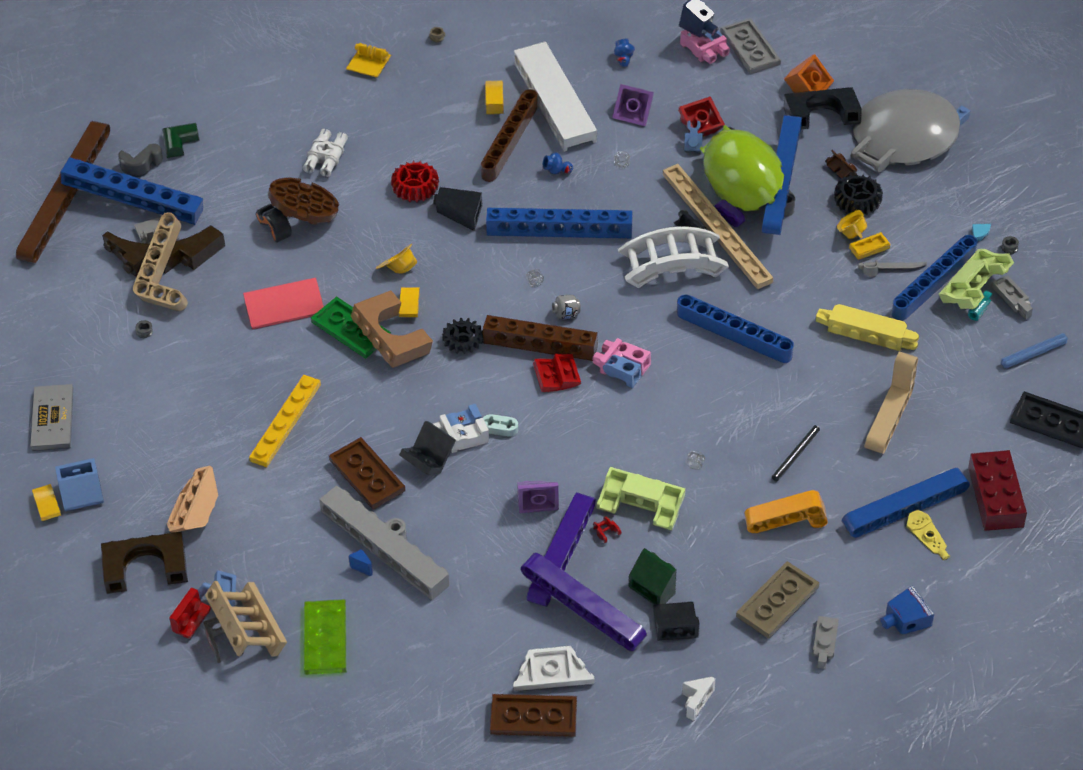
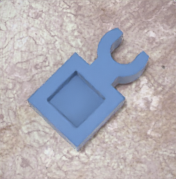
[684,121,703,152]

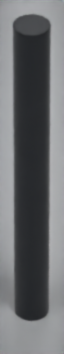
[772,425,820,481]

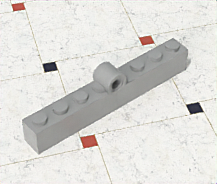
[319,486,450,600]

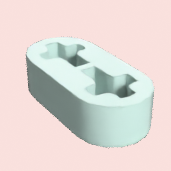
[483,414,518,437]

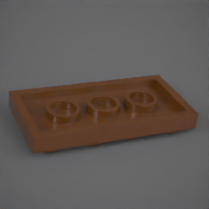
[329,437,406,510]
[490,694,577,737]

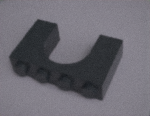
[784,87,862,130]

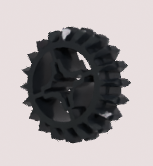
[834,173,883,215]

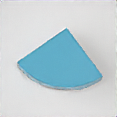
[972,224,991,241]

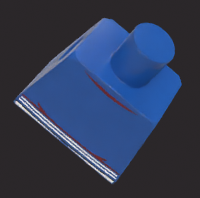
[880,586,934,635]

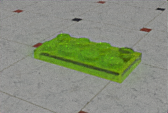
[304,599,347,675]

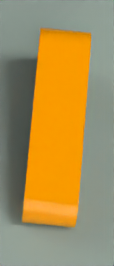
[744,490,828,533]

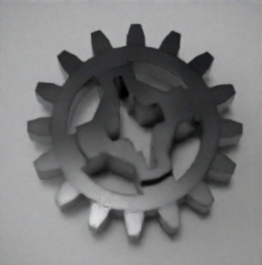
[442,318,483,354]

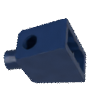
[679,0,719,37]

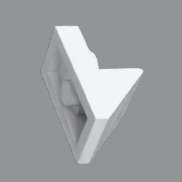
[682,677,715,721]

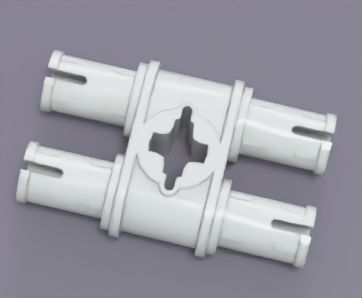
[303,129,348,177]

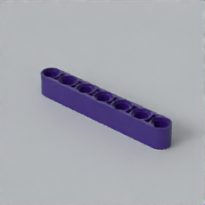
[527,492,596,607]
[520,553,647,651]

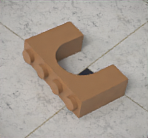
[351,290,433,368]

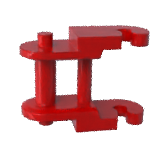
[593,516,622,543]

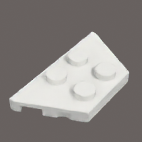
[513,646,594,691]

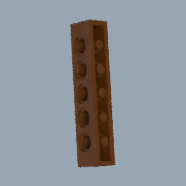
[483,315,598,361]

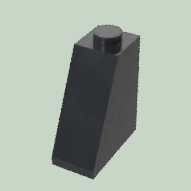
[433,187,483,231]

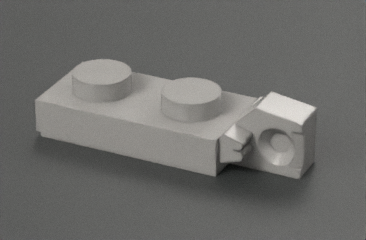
[991,275,1033,319]
[813,616,839,669]

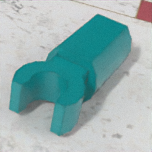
[968,291,993,321]

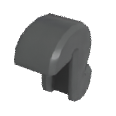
[118,144,163,176]

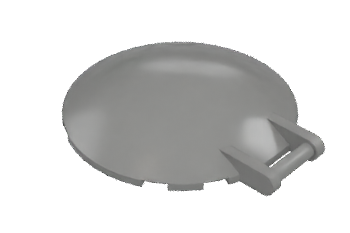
[850,89,960,172]

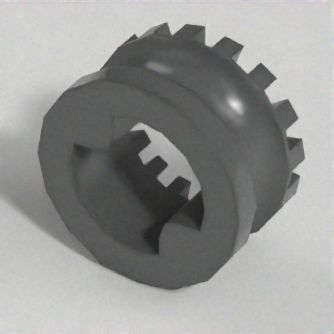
[1001,236,1019,254]
[135,320,153,338]

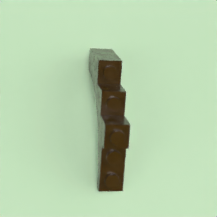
[102,225,225,278]

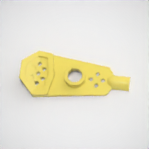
[906,510,950,560]

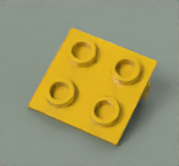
[346,43,391,78]

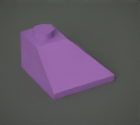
[612,84,654,126]
[517,481,559,513]

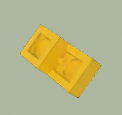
[399,287,420,317]
[32,484,61,521]

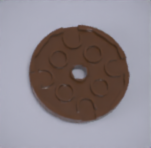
[268,178,339,225]

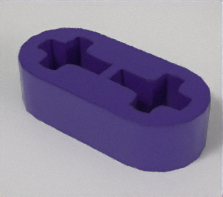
[714,199,745,227]

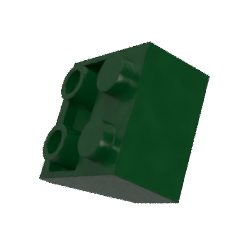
[629,548,677,605]

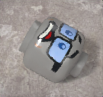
[552,295,581,320]

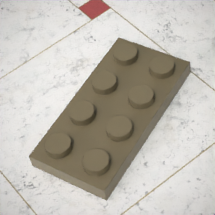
[736,561,820,639]

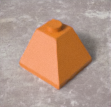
[784,54,834,93]

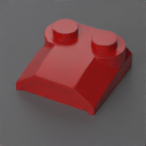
[678,96,725,137]

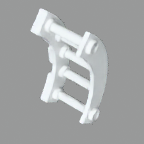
[618,227,729,288]

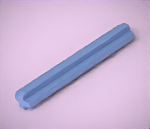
[1000,333,1068,369]

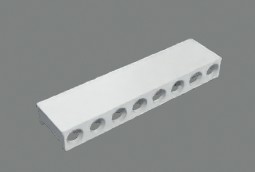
[514,42,597,152]

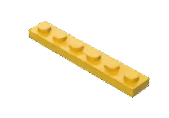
[249,374,321,467]

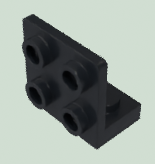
[399,421,456,475]
[653,601,700,641]

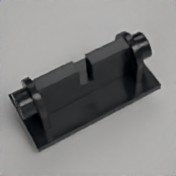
[674,210,707,230]

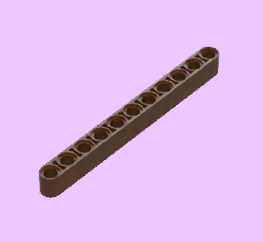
[16,121,110,263]

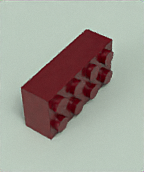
[968,450,1027,531]

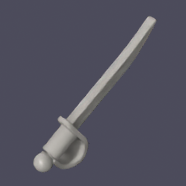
[857,260,927,277]

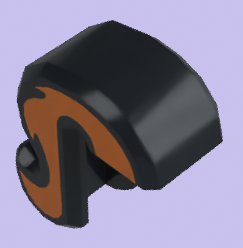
[256,204,292,243]

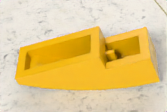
[485,81,504,114]

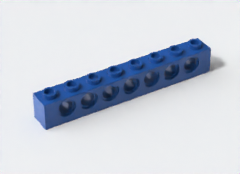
[60,157,203,225]
[486,208,632,239]

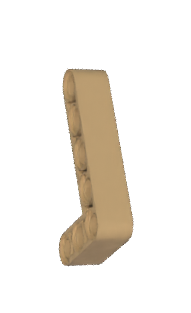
[133,213,188,311]
[864,351,918,454]

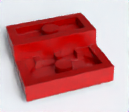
[533,354,581,392]

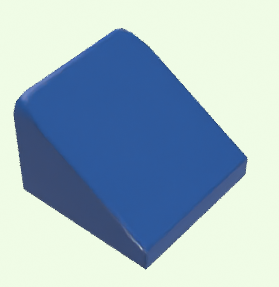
[349,549,373,576]

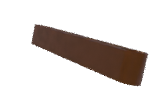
[481,89,538,182]

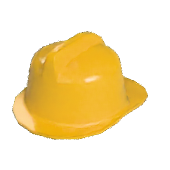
[837,210,867,239]
[376,243,417,274]

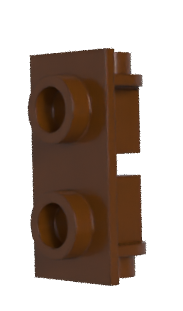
[825,150,858,179]

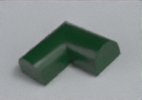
[162,123,199,158]

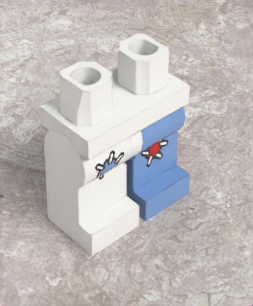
[433,404,489,453]

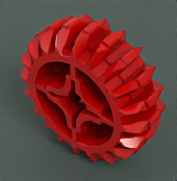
[391,160,439,203]

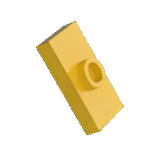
[849,232,891,260]

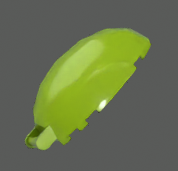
[699,125,784,211]

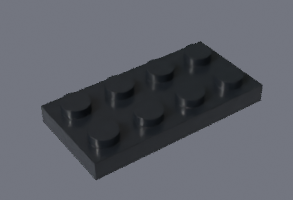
[1010,391,1083,449]

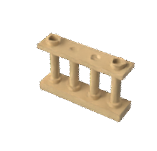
[205,581,287,656]

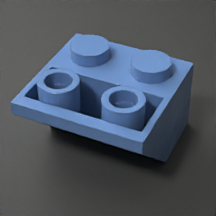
[55,458,104,511]

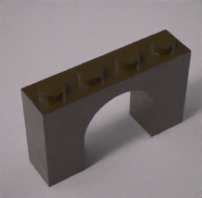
[101,531,188,594]

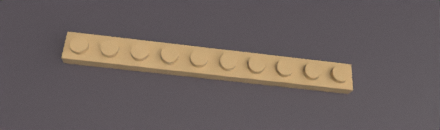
[663,164,773,289]

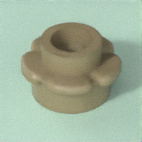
[429,27,446,42]

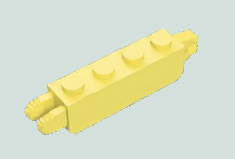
[816,304,919,351]

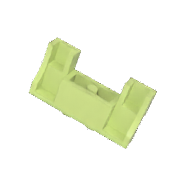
[938,249,1014,309]

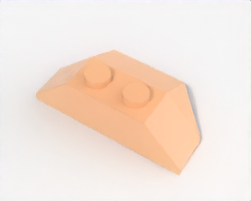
[167,466,218,533]

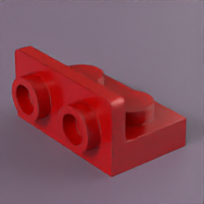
[169,587,211,639]

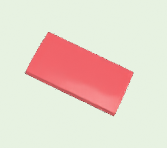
[243,277,323,329]

